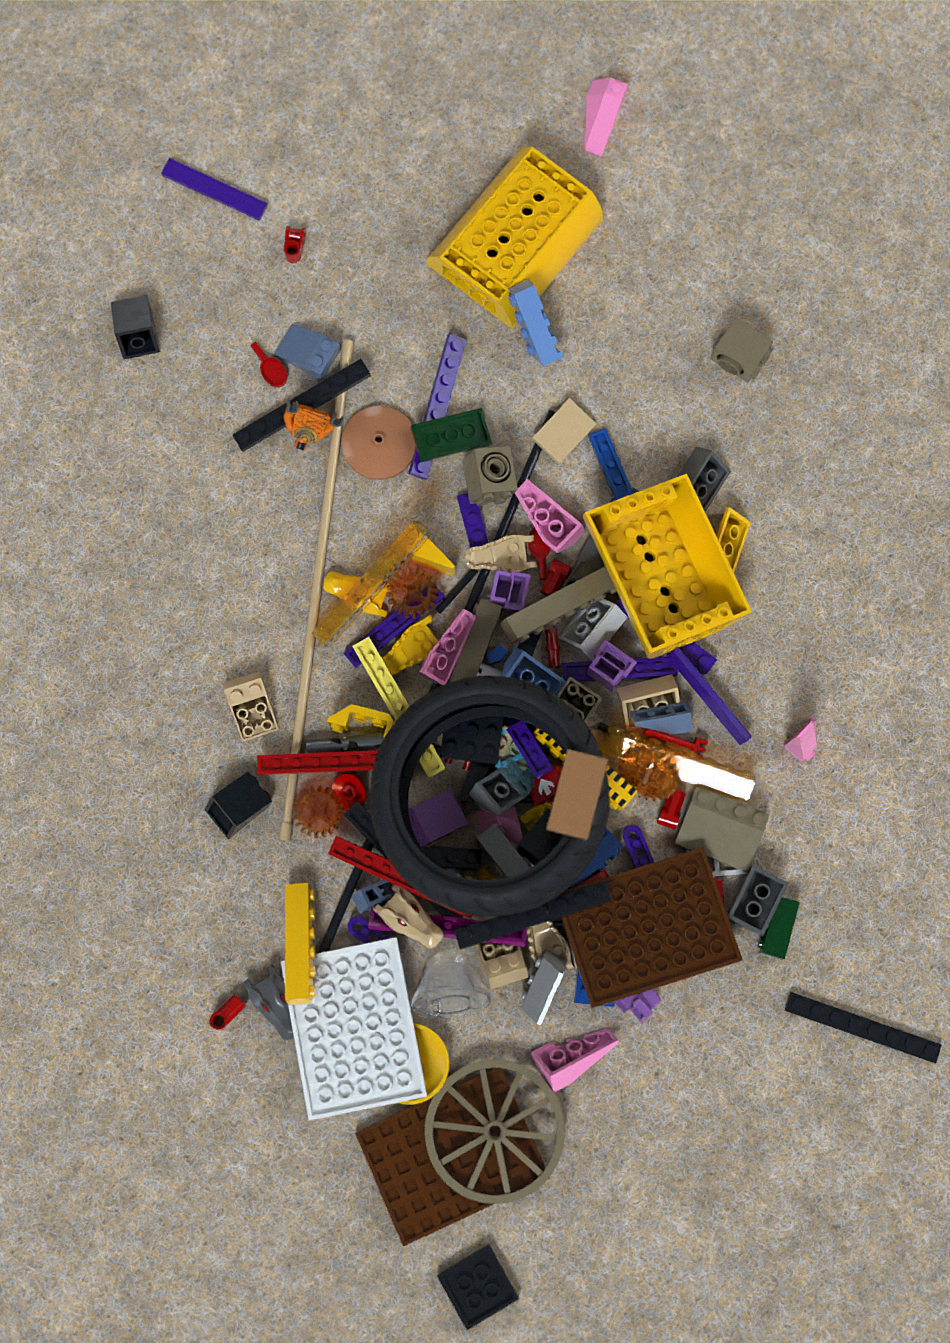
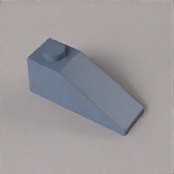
[630,702,692,735]
[352,879,408,914]

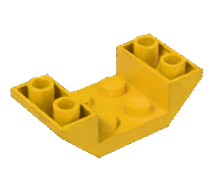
[327,704,394,738]

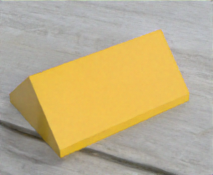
[716,507,751,573]

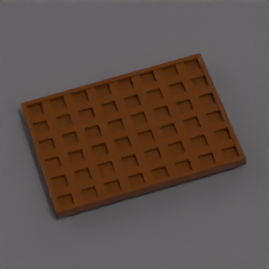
[355,1068,550,1247]

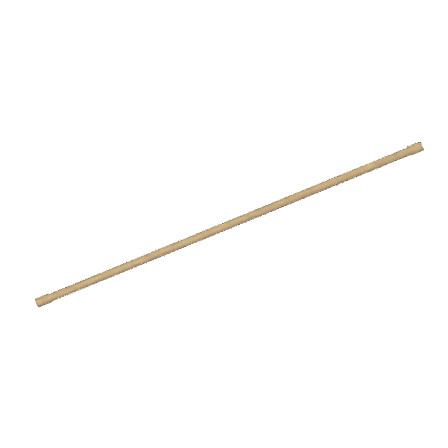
[279,340,354,841]

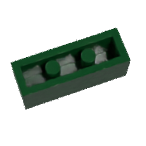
[757,897,800,960]

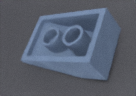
[274,324,340,381]

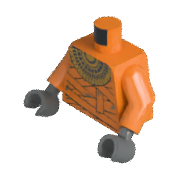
[283,400,343,450]

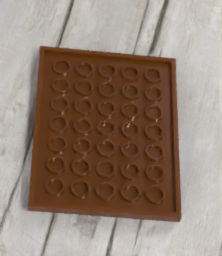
[555,848,743,1009]

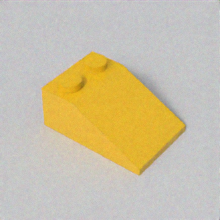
[399,525,455,577]

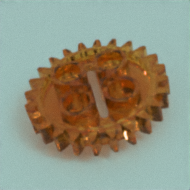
[617,745,680,802]

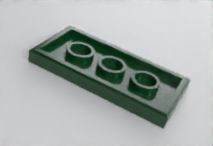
[410,408,492,462]

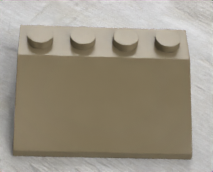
[674,786,770,872]

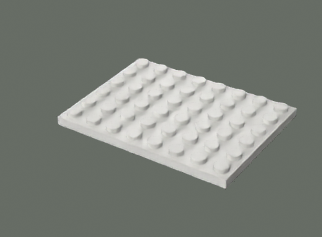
[281,937,427,1120]

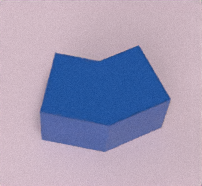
[486,644,508,665]

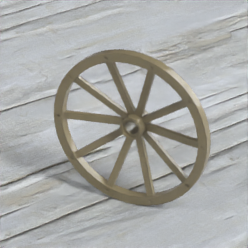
[425,1059,565,1204]

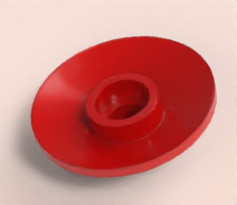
[332,773,366,811]

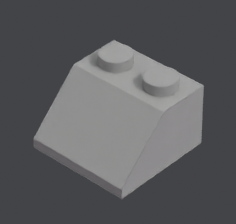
[469,766,528,815]

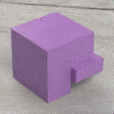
[490,570,531,612]
[587,640,637,692]
[615,990,661,1024]

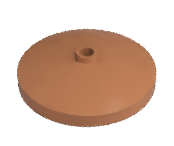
[342,406,416,480]

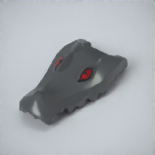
[243,964,294,1040]

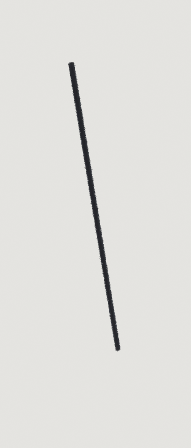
[317,411,555,954]

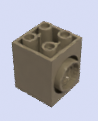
[711,317,774,383]
[462,446,518,506]
[557,677,603,724]

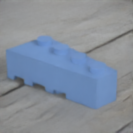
[508,279,563,367]

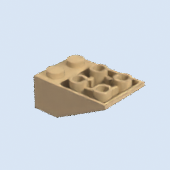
[223,671,279,742]
[477,942,529,989]

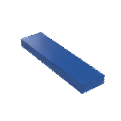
[588,428,634,500]

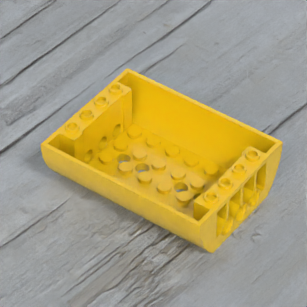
[426,146,603,329]
[583,474,752,659]

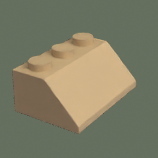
[616,674,680,731]

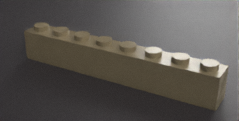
[500,567,617,644]
[432,599,503,748]

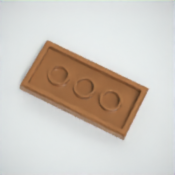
[547,749,608,840]

